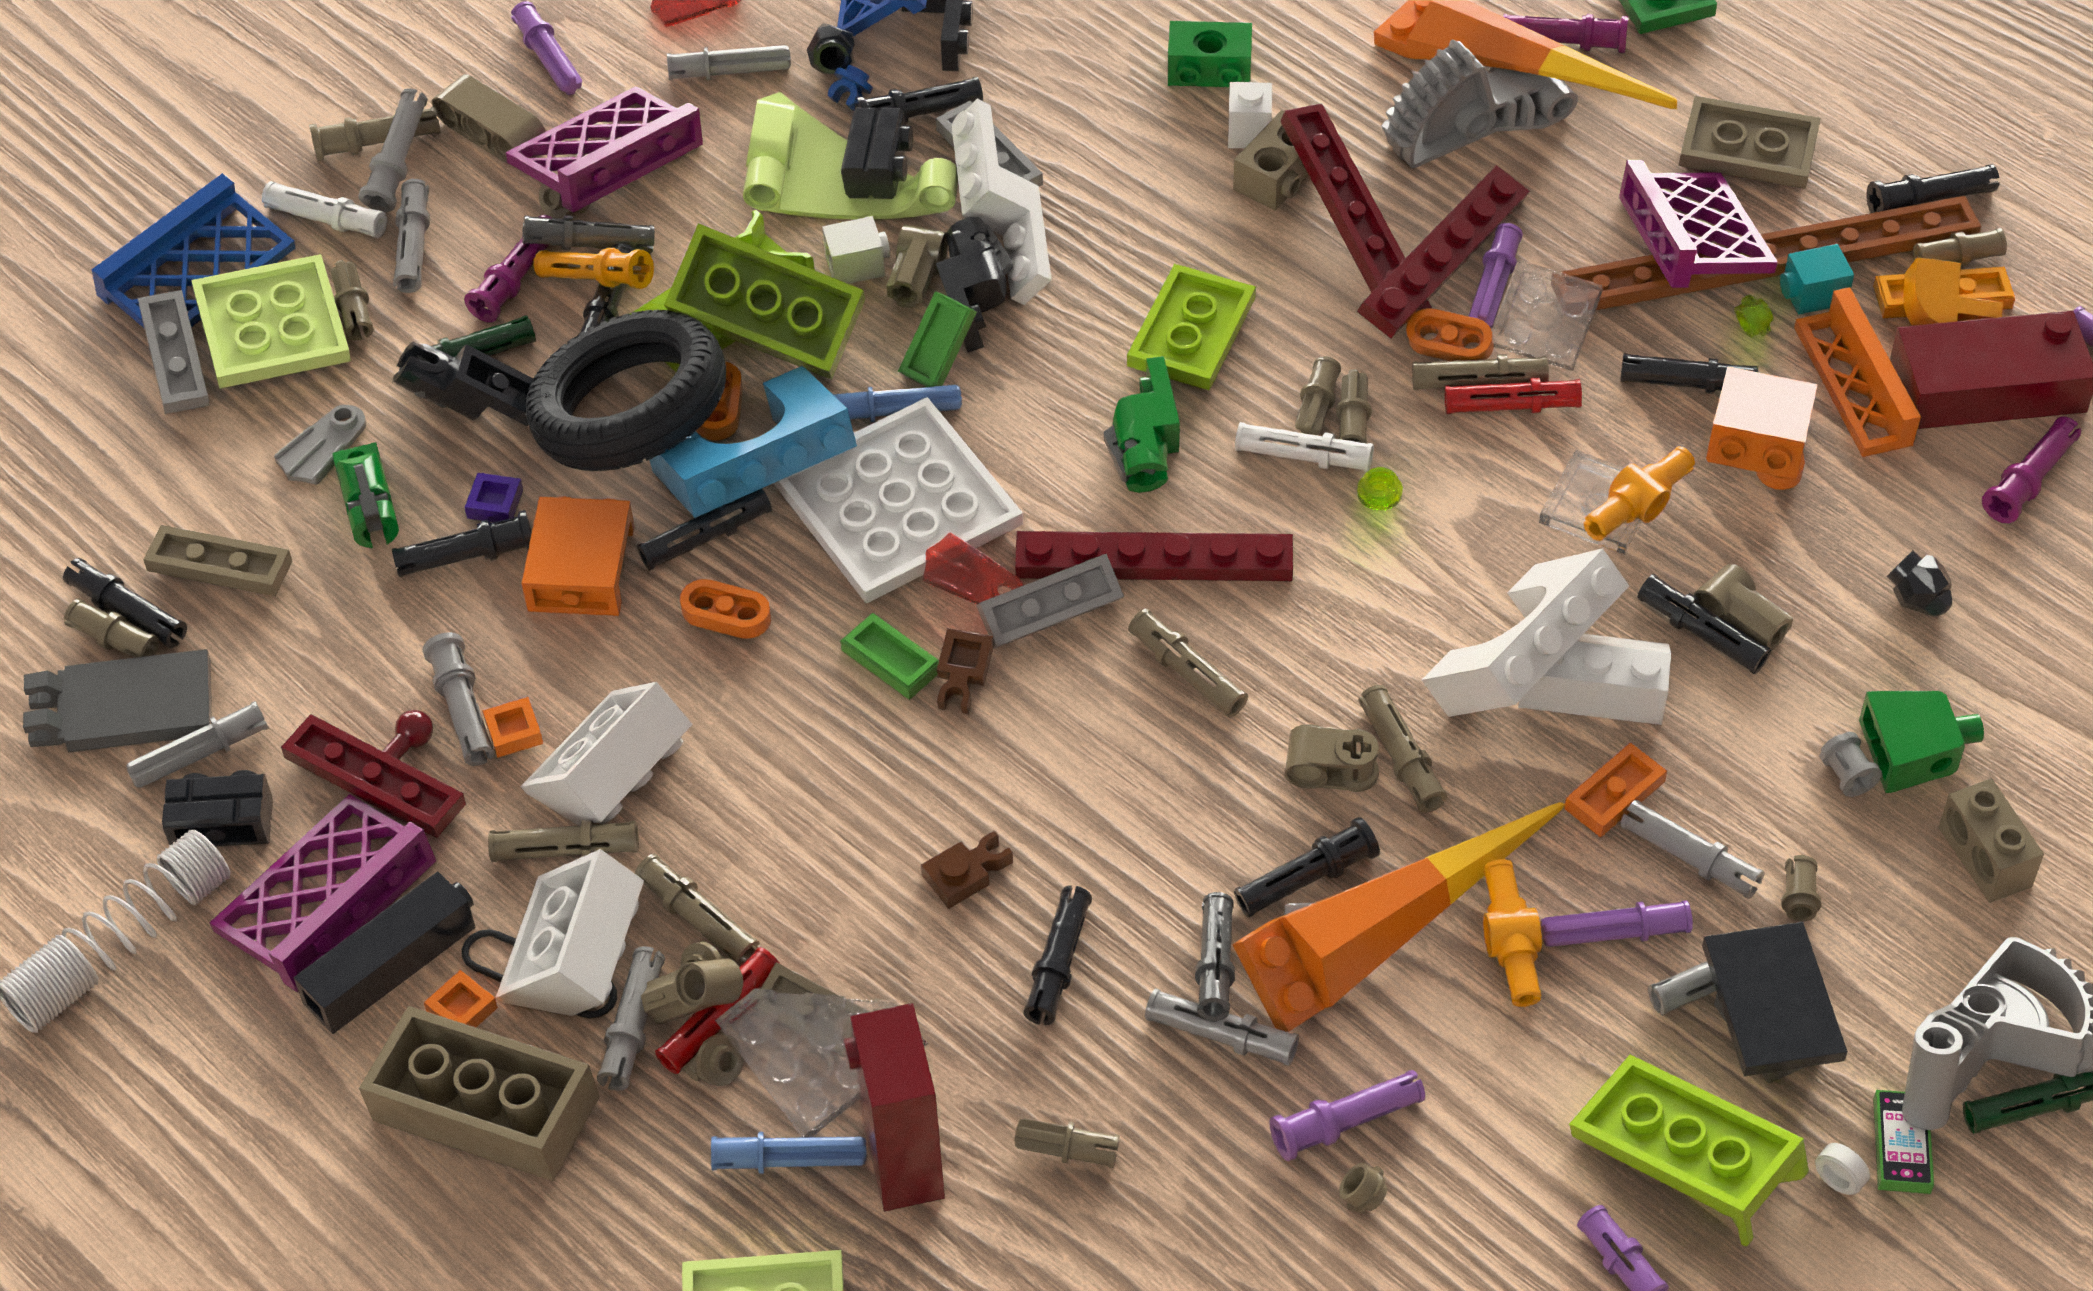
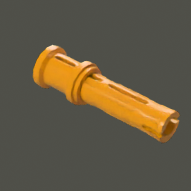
[533,248,654,289]

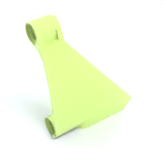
[743,92,958,220]

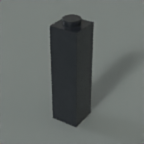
[294,871,476,1034]

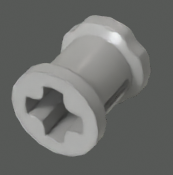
[1819,732,1882,797]

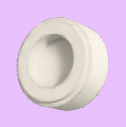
[1815,1143,1870,1195]

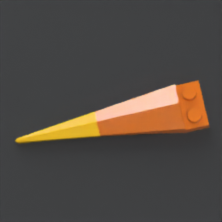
[1374,0,1677,109]
[1232,802,1565,1032]

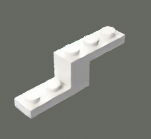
[951,98,1052,305]

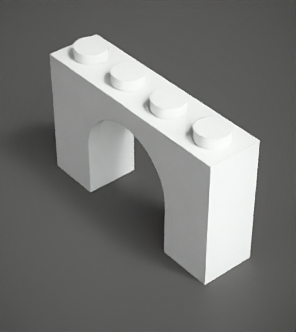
[1422,549,1629,717]

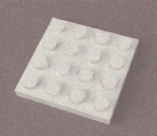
[774,397,1023,604]

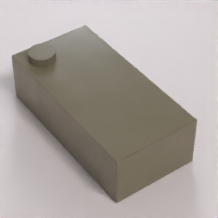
[359,1006,600,1181]

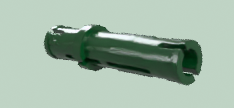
[432,315,536,357]
[1963,1071,2093,1134]

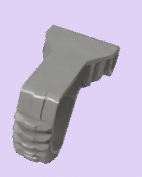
[1381,39,1578,168]
[1902,937,2093,1130]

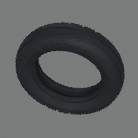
[526,310,726,471]

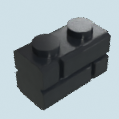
[841,107,913,199]
[162,770,273,847]

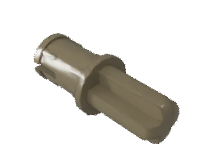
[331,260,374,340]
[1295,356,1341,435]
[1336,369,1372,444]
[1014,1118,1120,1168]

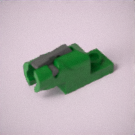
[1104,356,1180,493]
[332,442,399,548]

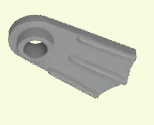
[274,405,366,485]

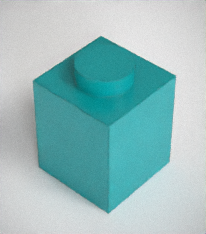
[1780,244,1854,315]

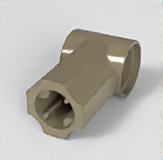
[886,225,948,308]
[1694,564,1793,651]
[641,959,743,1024]

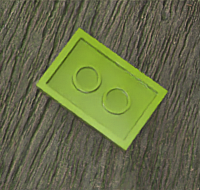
[1127,263,1256,390]

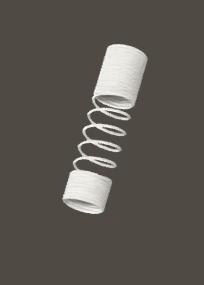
[0,830,231,1033]

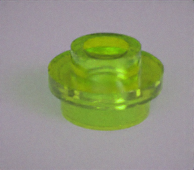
[1734,295,1774,338]
[1357,467,1403,510]

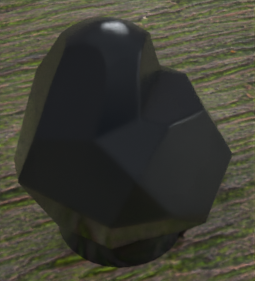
[807,23,855,74]
[1886,550,1953,617]

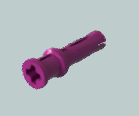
[1503,13,1628,53]
[464,215,552,323]
[1982,416,2081,524]

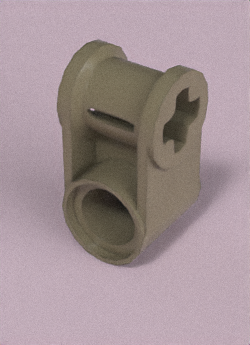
[1284,724,1379,792]

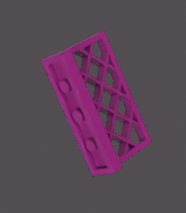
[506,86,703,213]
[1619,160,1777,288]
[209,794,437,992]

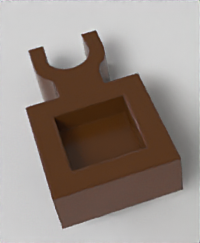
[936,628,995,714]
[921,830,1013,909]

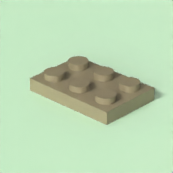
[1679,96,1821,189]

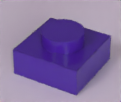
[464,473,523,522]

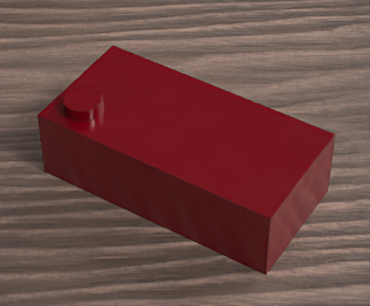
[1890,310,2093,429]
[843,1003,945,1212]

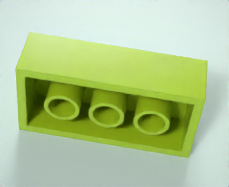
[664,223,865,380]

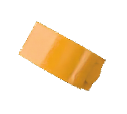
[1903,257,2003,326]

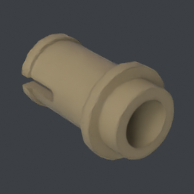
[1781,855,1822,922]

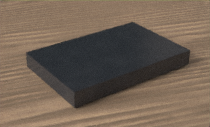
[1702,922,1848,1077]

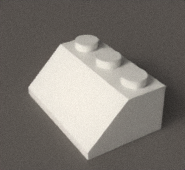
[1518,634,1671,725]
[520,682,692,826]
[496,849,644,1016]

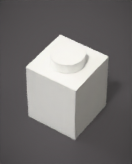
[1228,82,1272,149]
[822,216,890,284]

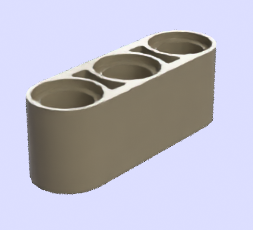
[432,74,546,165]

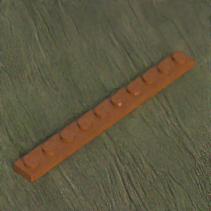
[1551,196,1981,316]

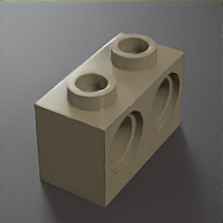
[1233,110,1308,211]
[1938,778,2044,903]

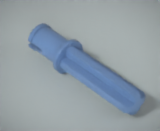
[833,385,962,422]
[711,1132,867,1174]

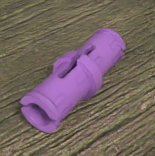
[1577,1205,1669,1291]

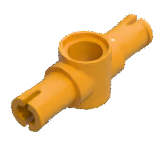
[1584,446,1695,541]
[1483,859,1542,1007]

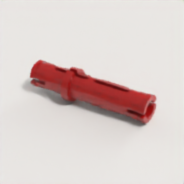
[1444,378,1582,414]
[655,947,780,1074]

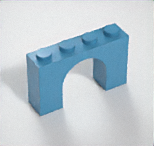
[649,366,857,518]

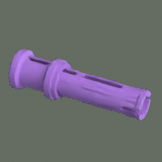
[1269,1070,1425,1161]

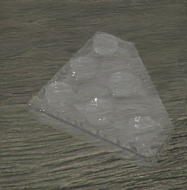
[715,989,928,1137]

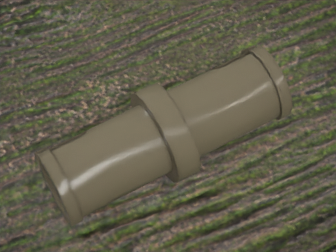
[1913,228,2007,267]
[64,599,159,658]

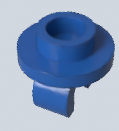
[828,65,873,111]

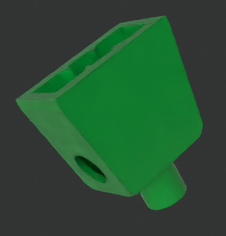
[1859,691,1984,794]

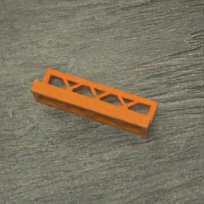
[1794,287,1921,457]

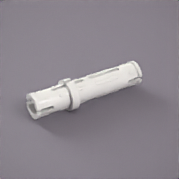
[262,181,387,238]
[1235,422,1374,472]

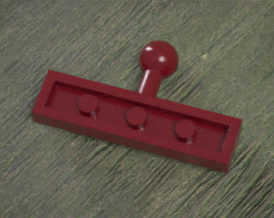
[281,710,466,838]

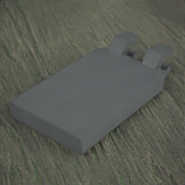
[23,649,212,753]

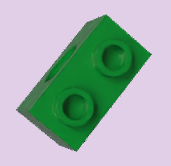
[1168,21,1252,87]

